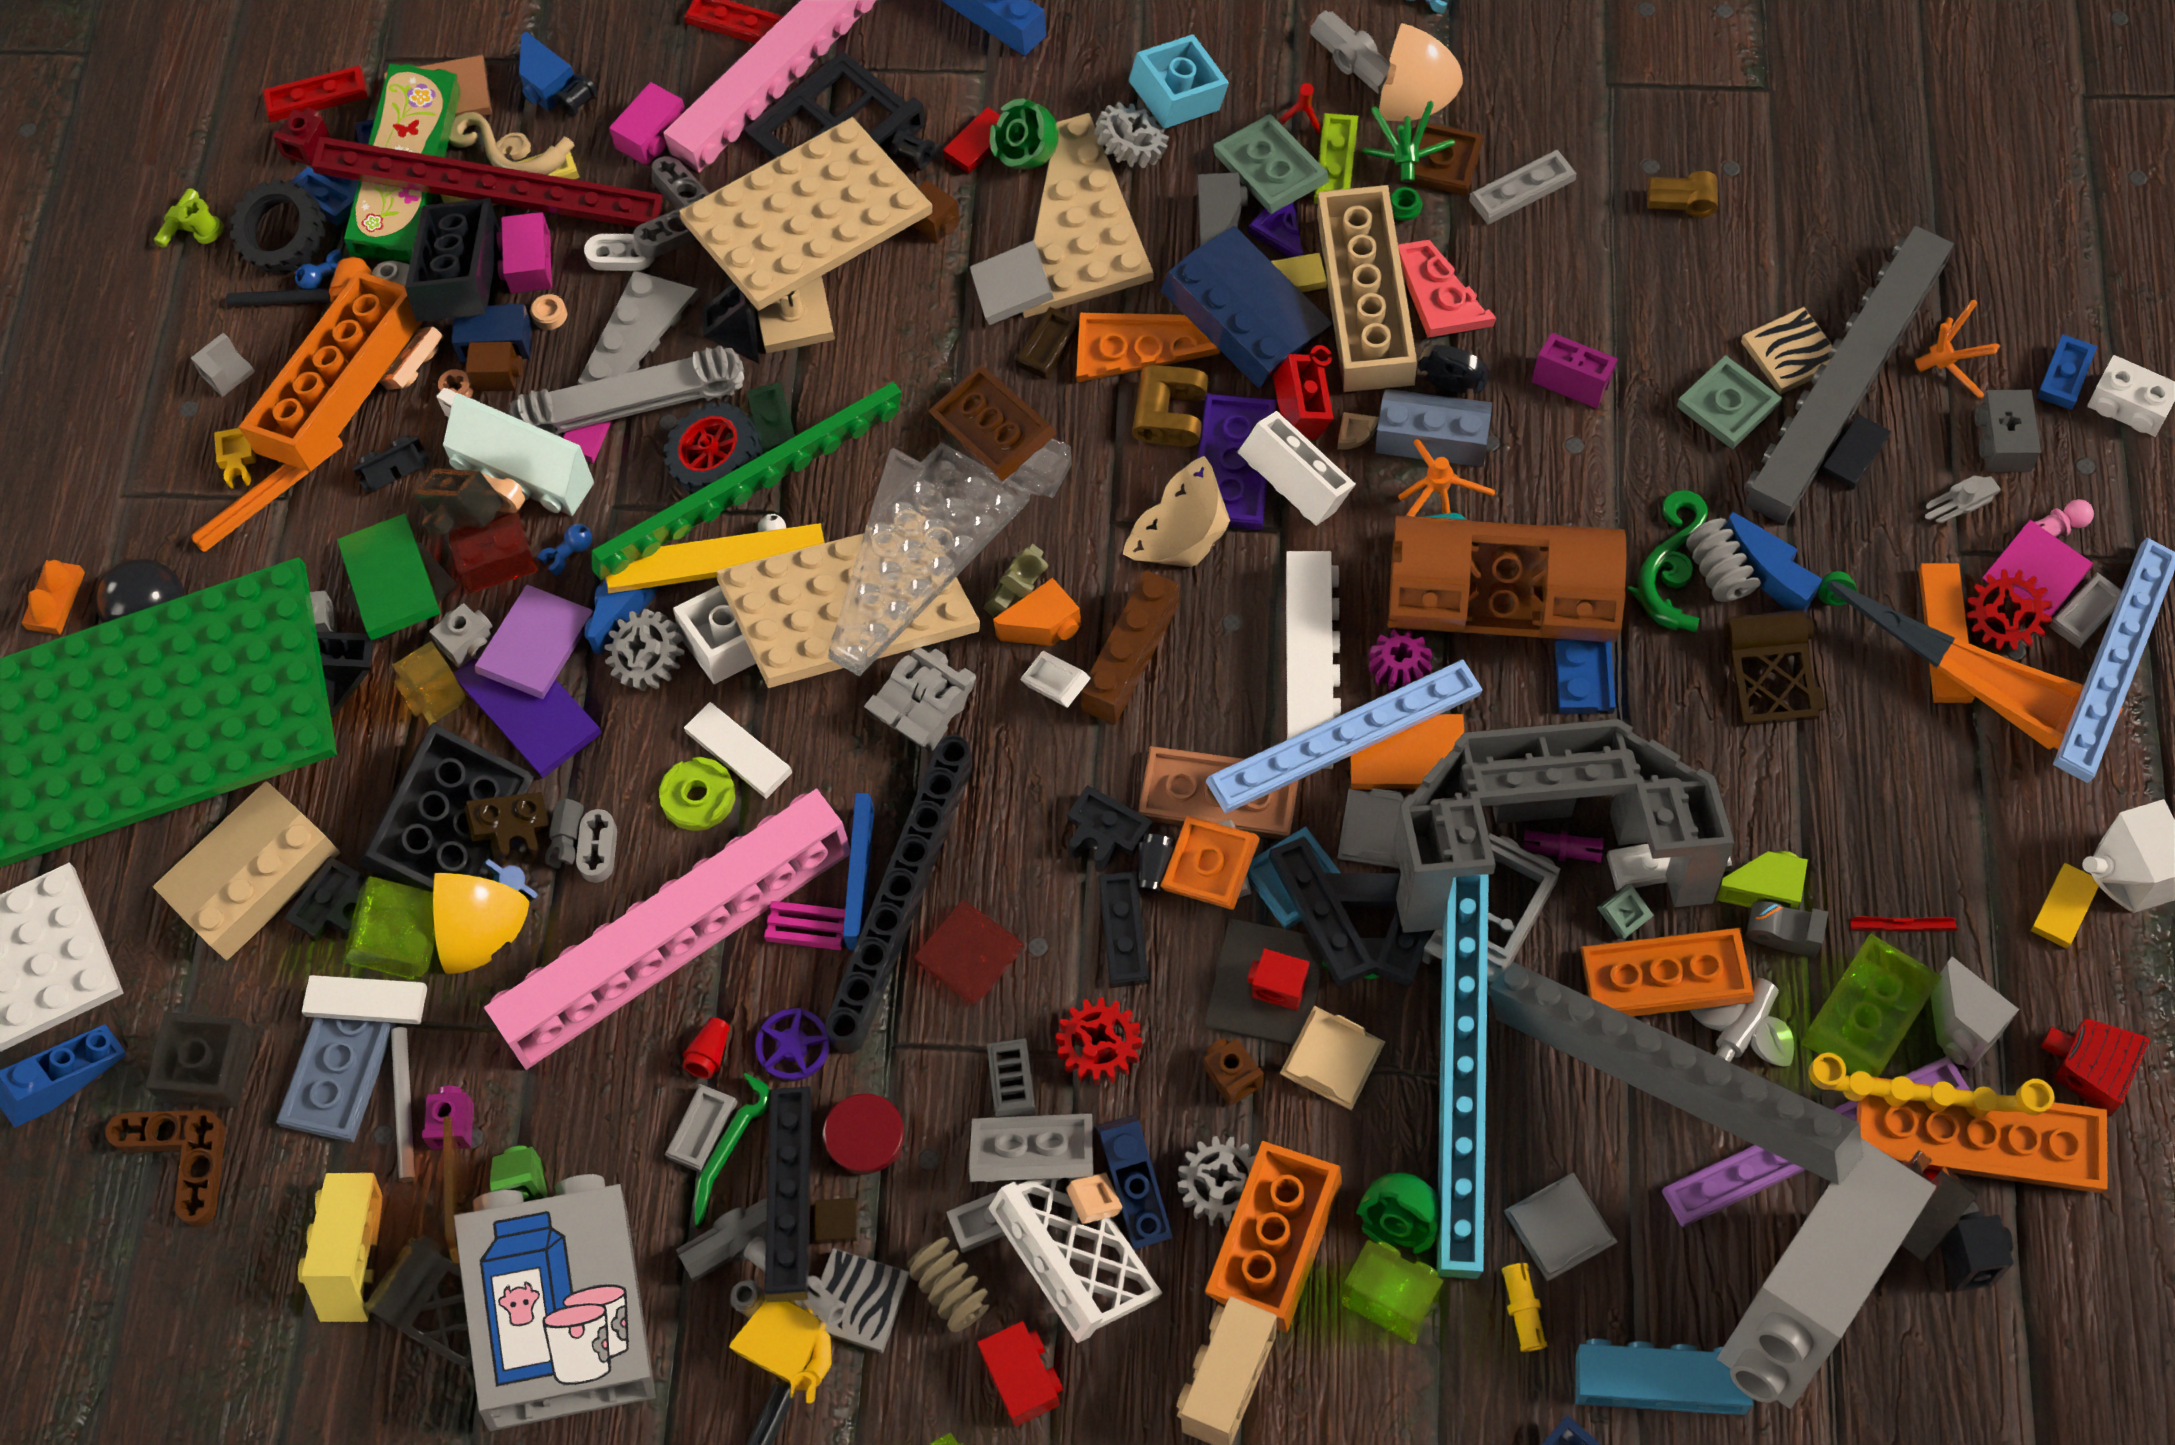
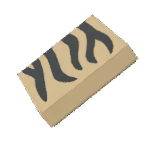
[1741,307,1832,395]

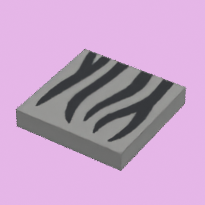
[812,1248,911,1353]

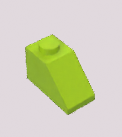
[1716,851,1808,910]

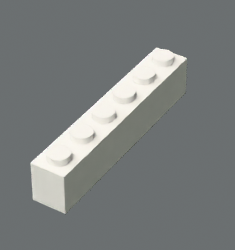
[1286,551,1341,769]

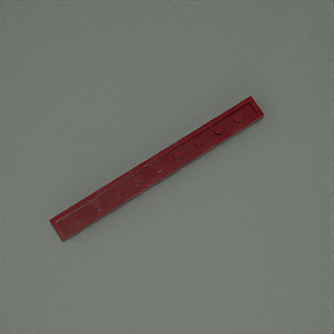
[312,136,663,227]

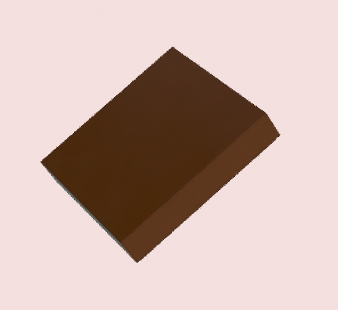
[1400,121,1484,196]

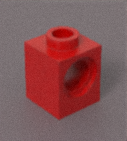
[1247,948,1310,1011]

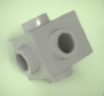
[429,603,493,669]

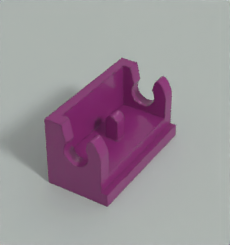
[1531,332,1618,409]

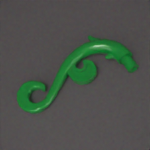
[1627,490,1708,632]

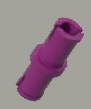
[1523,829,1604,863]

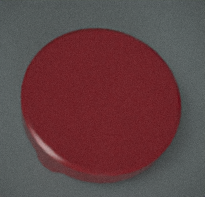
[823,1093,905,1175]

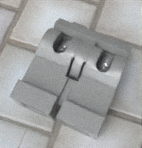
[864,647,976,754]

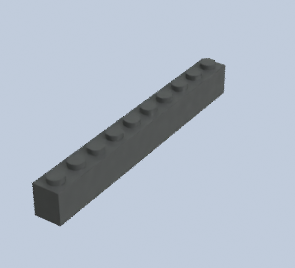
[1745,225,1954,525]
[1489,962,1863,1185]

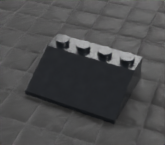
[357,723,534,896]

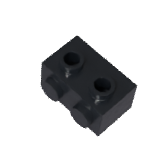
[1939,1211,2014,1292]

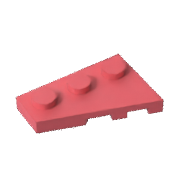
[1398,240,1496,338]

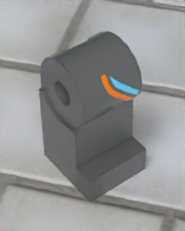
[1746,901,1829,958]

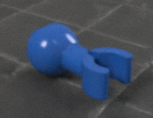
[295,249,343,290]
[538,524,592,576]

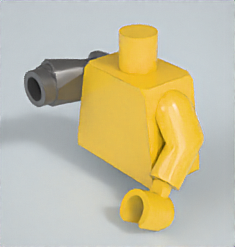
[729,1280,832,1403]

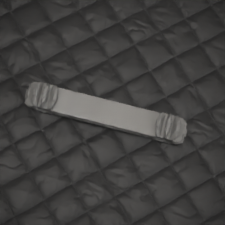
[509,346,744,437]

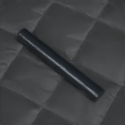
[226,288,331,307]

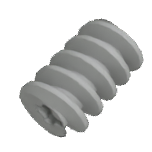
[1686,518,1761,602]

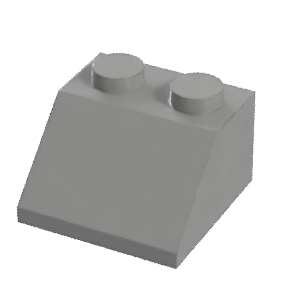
[1930,957,2019,1070]

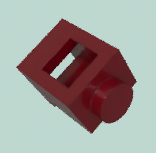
[272,108,330,166]

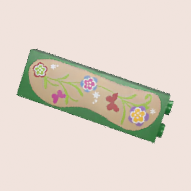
[344,64,461,265]

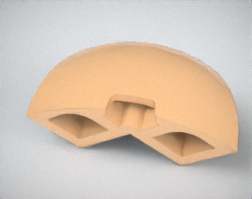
[1379,23,1463,121]

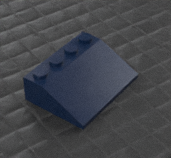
[1160,225,1333,390]

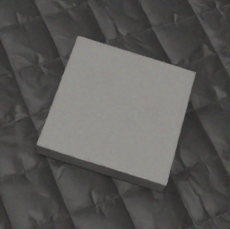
[970,240,1054,325]

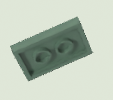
[1213,114,1329,214]

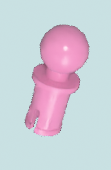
[2023,499,2094,537]

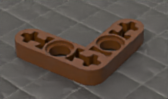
[105,1110,225,1227]

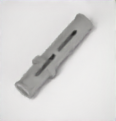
[744,1237,847,1327]

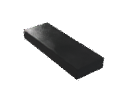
[1098,871,1149,988]

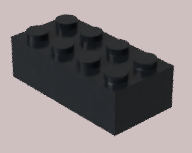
[405,198,500,322]

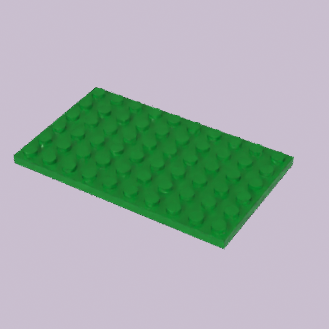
[0,557,337,868]

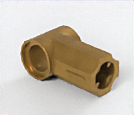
[1647,171,1718,218]

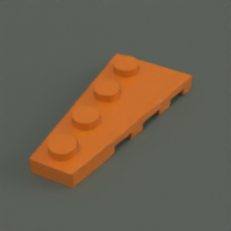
[1076,313,1220,383]

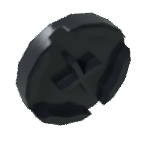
[1418,345,1490,393]

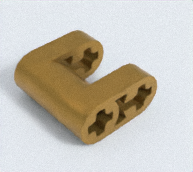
[1132,365,1208,446]

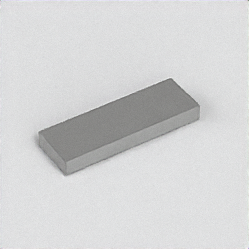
[1469,149,1577,225]

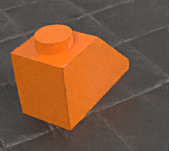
[993,578,1081,646]

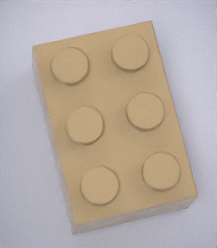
[1176,1296,1277,1445]

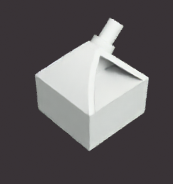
[2082,799,2175,913]

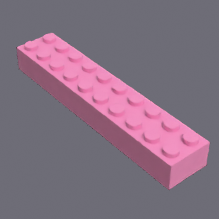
[484,789,851,1070]

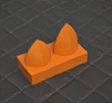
[21,560,85,635]

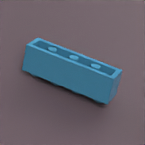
[1576,1339,1753,1415]

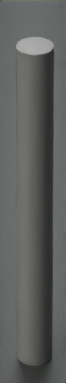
[391,1027,415,1182]

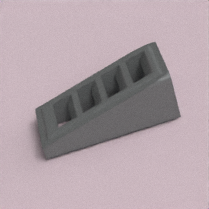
[987,1038,1037,1118]

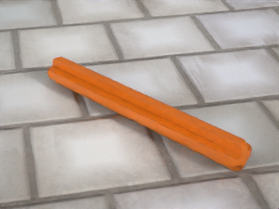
[191,437,343,552]

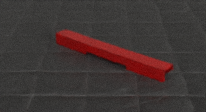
[1850,916,1959,932]

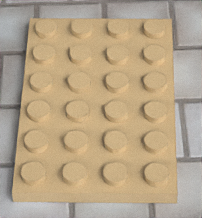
[679,117,932,311]
[717,518,980,688]

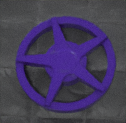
[755,1008,830,1081]

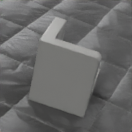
[191,333,254,397]

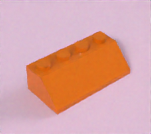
[1205,1141,1342,1333]

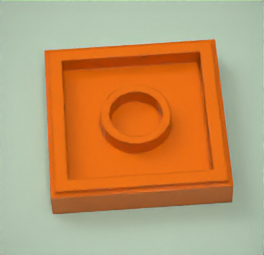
[1160,815,1260,910]

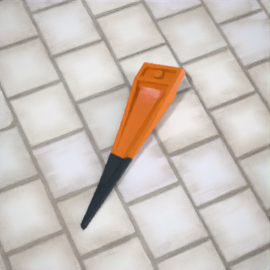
[1827,581,2123,750]

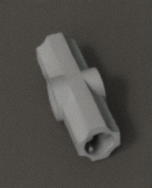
[1310,10,1390,94]

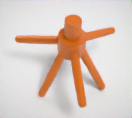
[1915,300,2000,398]
[1398,439,1495,516]

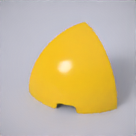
[433,873,529,974]

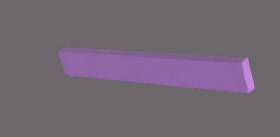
[1662,1055,1970,1228]

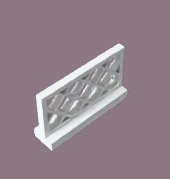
[988,1177,1162,1343]

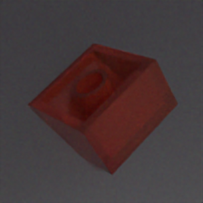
[449,510,538,594]

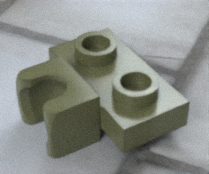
[982,543,1049,617]

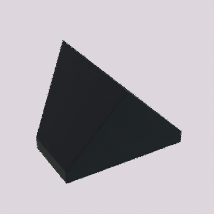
[702,283,759,364]
[317,632,374,718]

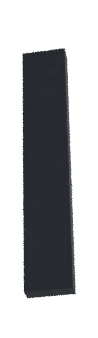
[764,1086,812,1303]

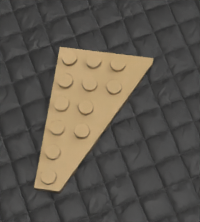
[1022,113,1154,318]

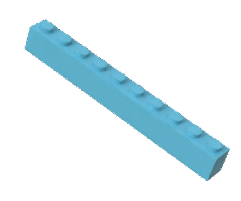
[1436,874,1489,1279]

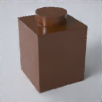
[912,180,960,243]
[466,342,523,391]

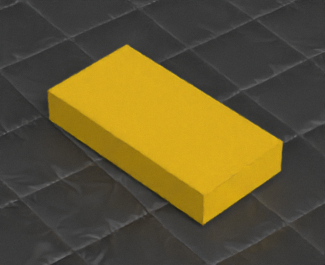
[2030,863,2099,949]

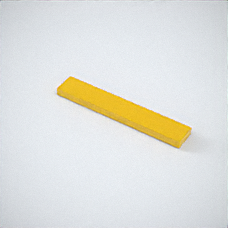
[605,523,825,594]

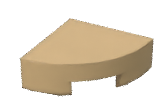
[1337,412,1379,450]

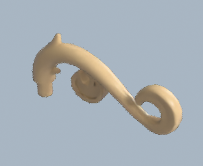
[449,112,574,175]

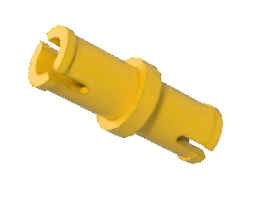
[1501,1263,1547,1352]

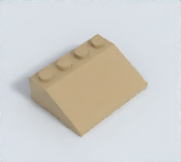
[152,781,341,961]

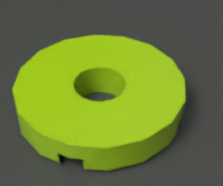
[659,757,735,831]

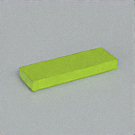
[1314,113,1358,204]

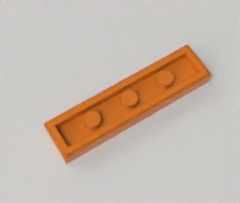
[1919,563,1975,703]

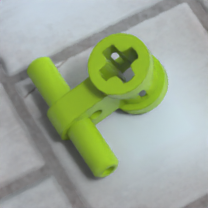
[154,189,224,247]

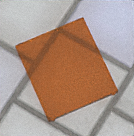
[443,1117,461,1267]

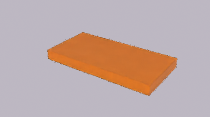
[1580,928,1754,1017]

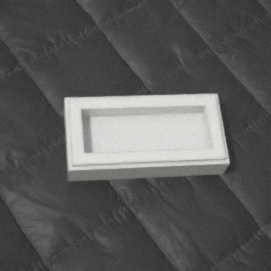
[1020,651,1091,708]

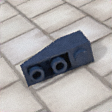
[1096,1114,1173,1250]

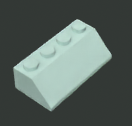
[443,393,594,516]

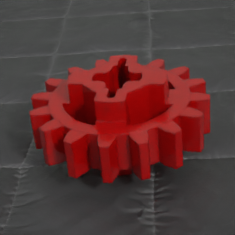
[1967,569,2053,652]
[1056,997,1142,1085]

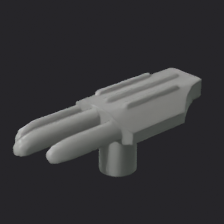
[1925,476,2001,523]

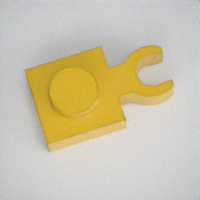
[214,428,256,489]

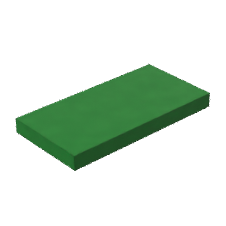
[337,513,441,641]

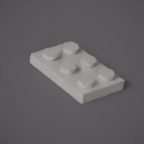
[969,1114,1093,1182]

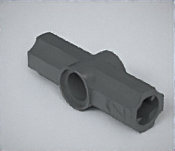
[676,1197,767,1282]

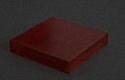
[914,900,1024,1006]

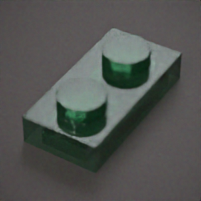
[746,382,795,454]

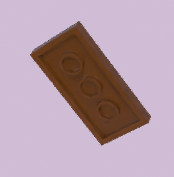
[928,364,1057,482]

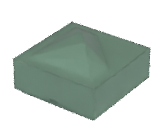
[1597,884,1654,939]

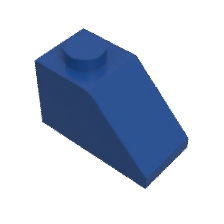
[519,32,574,111]

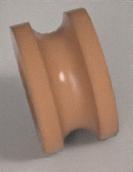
[438,369,473,398]

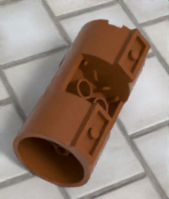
[1388,515,1626,643]

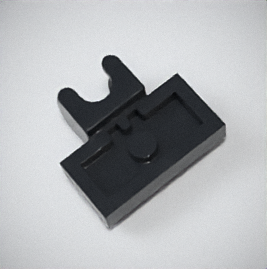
[1067,785,1153,872]
[285,856,376,941]

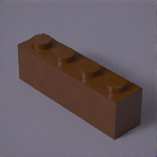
[1080,570,1179,725]

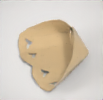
[1123,456,1230,567]

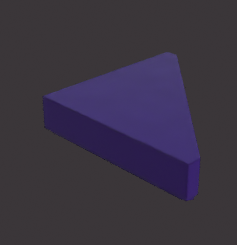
[1248,202,1303,258]

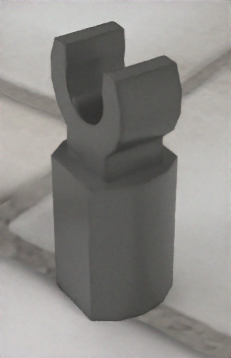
[545,799,584,869]

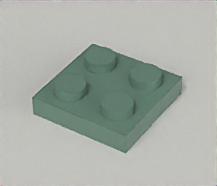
[1677,355,1782,449]

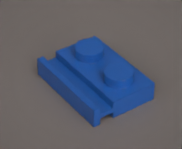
[1555,640,1616,714]

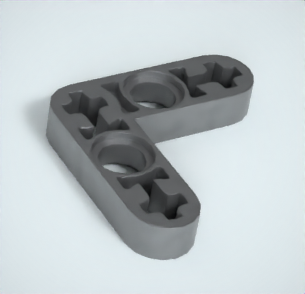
[633,156,709,258]

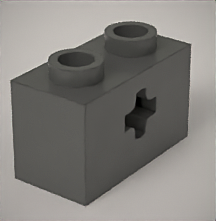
[1975,390,2041,472]

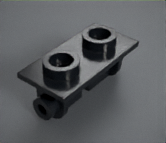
[352,435,430,493]

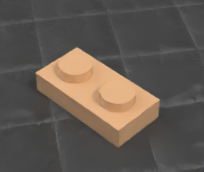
[379,326,443,390]

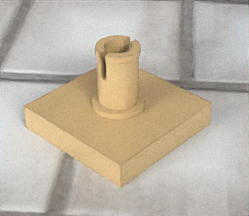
[757,276,835,354]

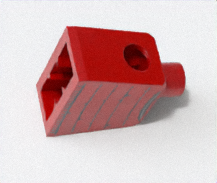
[2040,1019,2150,1116]

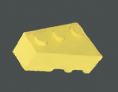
[298,1173,383,1322]

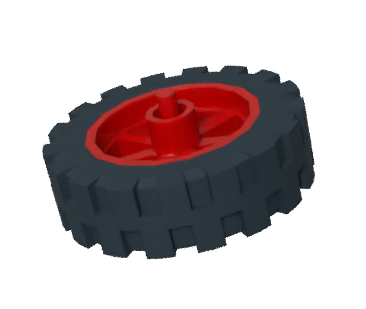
[664,402,762,494]

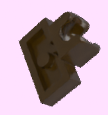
[464,792,550,867]

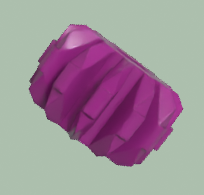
[1368,628,1432,693]

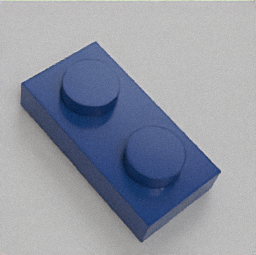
[2037,334,2097,410]

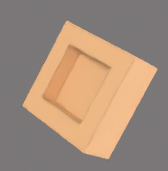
[1066,1173,1123,1224]

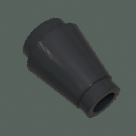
[1138,834,1174,893]

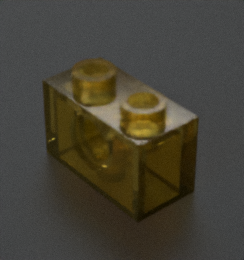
[392,641,468,725]

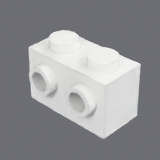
[2087,355,2175,437]

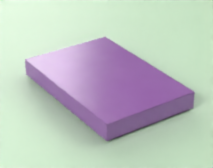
[475,585,593,699]

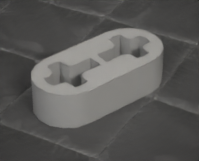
[576,809,617,883]

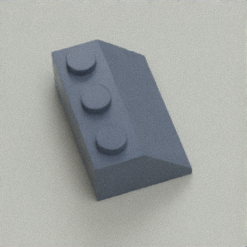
[1375,389,1492,467]

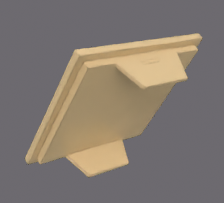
[1280,1005,1385,1111]

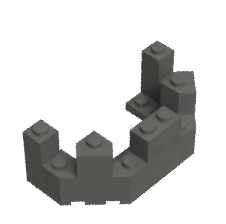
[1394,719,1734,933]

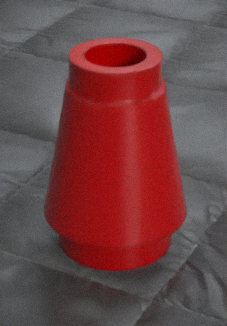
[683,1017,730,1079]

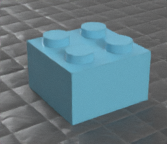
[1128,34,1229,129]

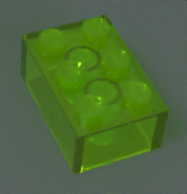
[1802,933,1942,1078]

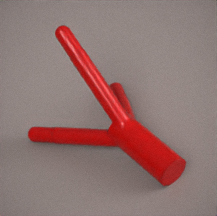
[1277,83,1322,135]

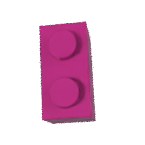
[609,82,685,166]
[497,212,552,294]

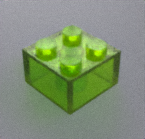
[343,876,436,981]
[1341,1240,1443,1345]

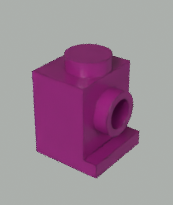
[422,1086,474,1150]

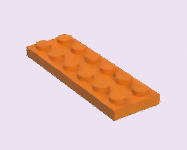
[1856,1077,2107,1193]

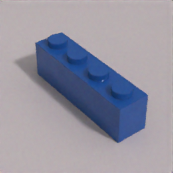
[941,0,1046,57]

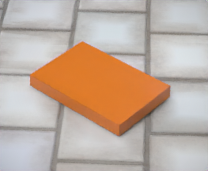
[1350,714,1464,790]

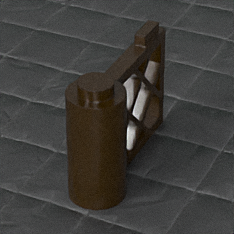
[1724,610,1826,726]

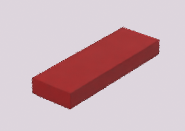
[684,0,784,44]
[262,65,368,122]

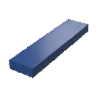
[843,793,875,951]

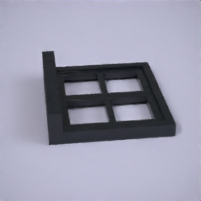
[744,51,926,160]

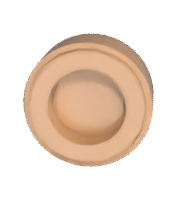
[530,294,567,330]

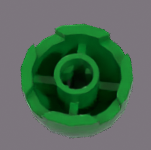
[990,98,1059,170]
[1357,1173,1440,1253]

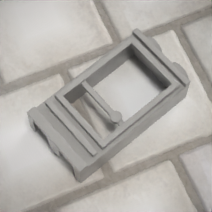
[1422,833,1560,997]

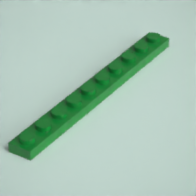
[592,382,902,580]

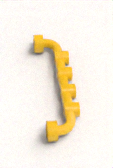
[1809,1053,2054,1117]

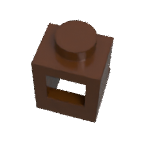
[1204,1038,1264,1107]

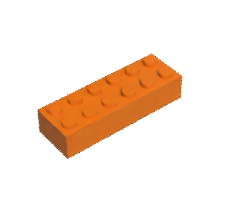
[239,271,423,472]

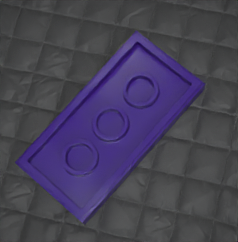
[1195,394,1277,530]
[452,658,602,779]

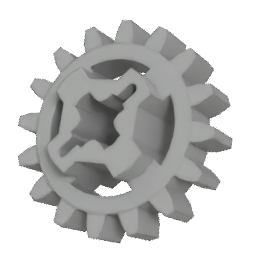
[1094,103,1169,168]
[604,609,684,691]
[1178,1136,1256,1227]

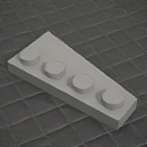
[578,271,700,385]

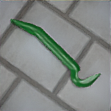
[695,1073,770,1229]

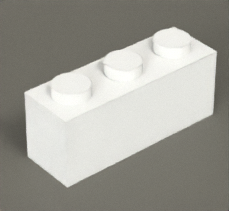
[1237,411,1356,526]

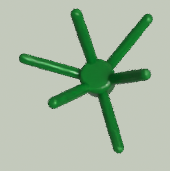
[1362,101,1455,182]

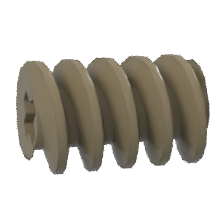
[906,1237,989,1332]

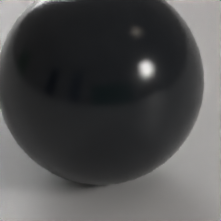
[96,559,185,624]

